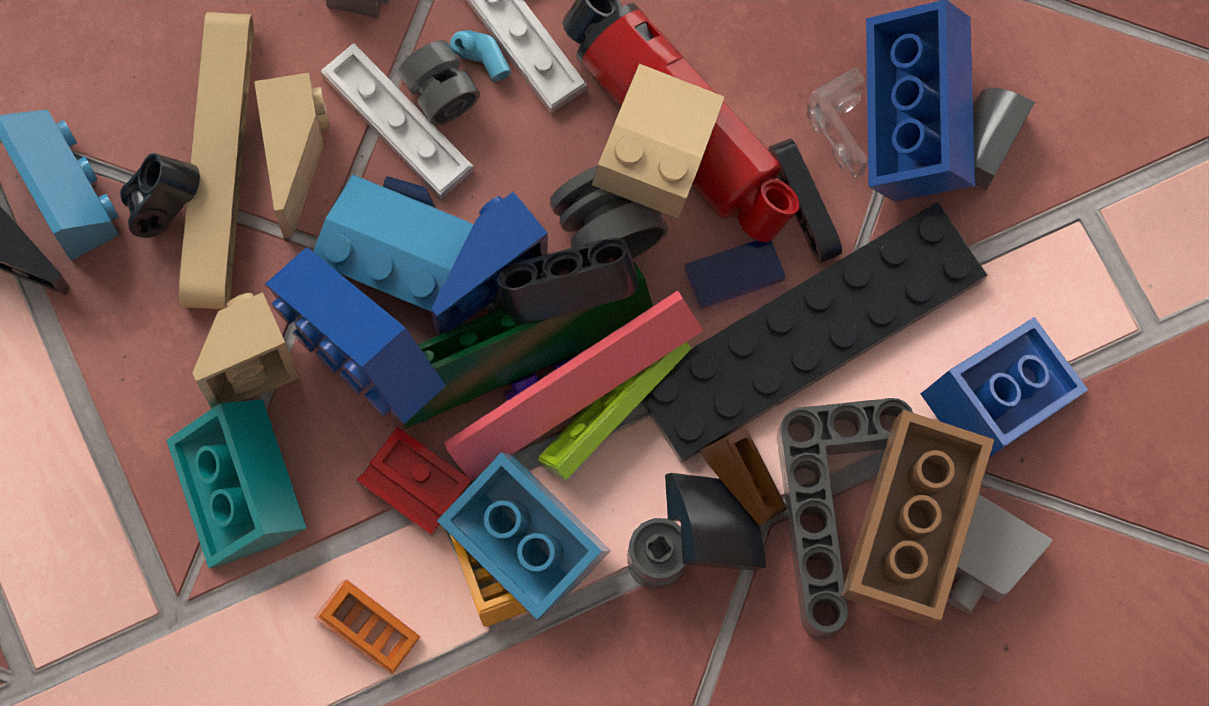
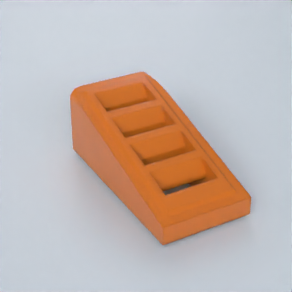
[314,579,421,675]

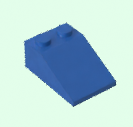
[431,191,548,336]
[920,317,1088,459]

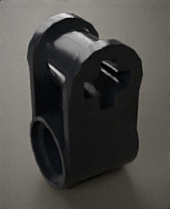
[120,153,200,238]

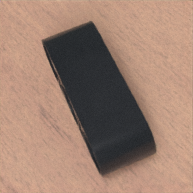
[497,238,639,324]

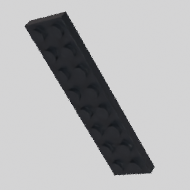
[641,202,987,463]

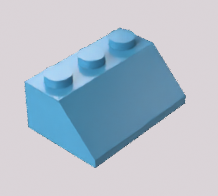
[0,109,119,261]
[313,175,474,311]
[437,452,611,620]

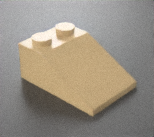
[592,64,724,219]
[254,73,330,238]

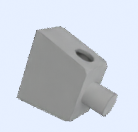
[947,494,1053,614]

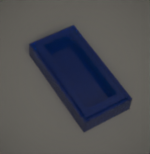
[684,240,786,309]

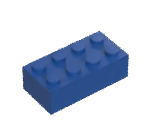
[866,0,975,202]
[265,247,446,424]

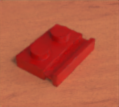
[357,427,472,537]

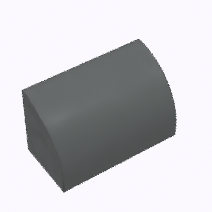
[973,88,1035,190]

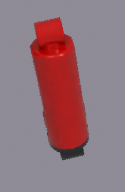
[562,0,800,242]

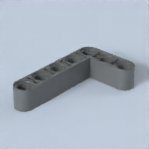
[777,398,913,640]

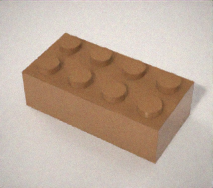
[841,410,994,627]

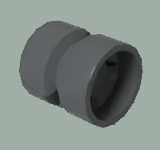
[399,40,480,126]
[627,518,686,589]

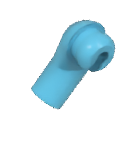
[450,30,512,82]

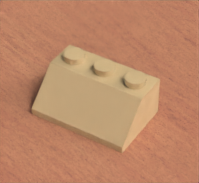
[192,292,299,409]

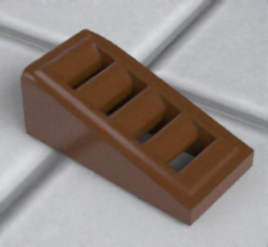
[699,427,787,525]

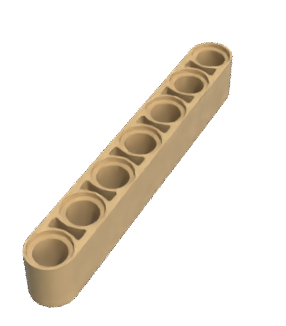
[179,12,254,310]

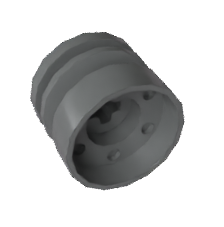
[549,165,668,259]

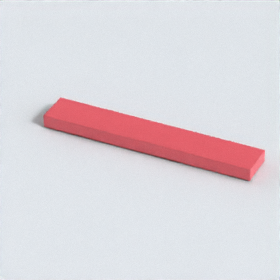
[444,291,704,480]

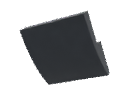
[665,473,766,571]

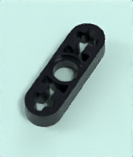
[768,138,842,263]

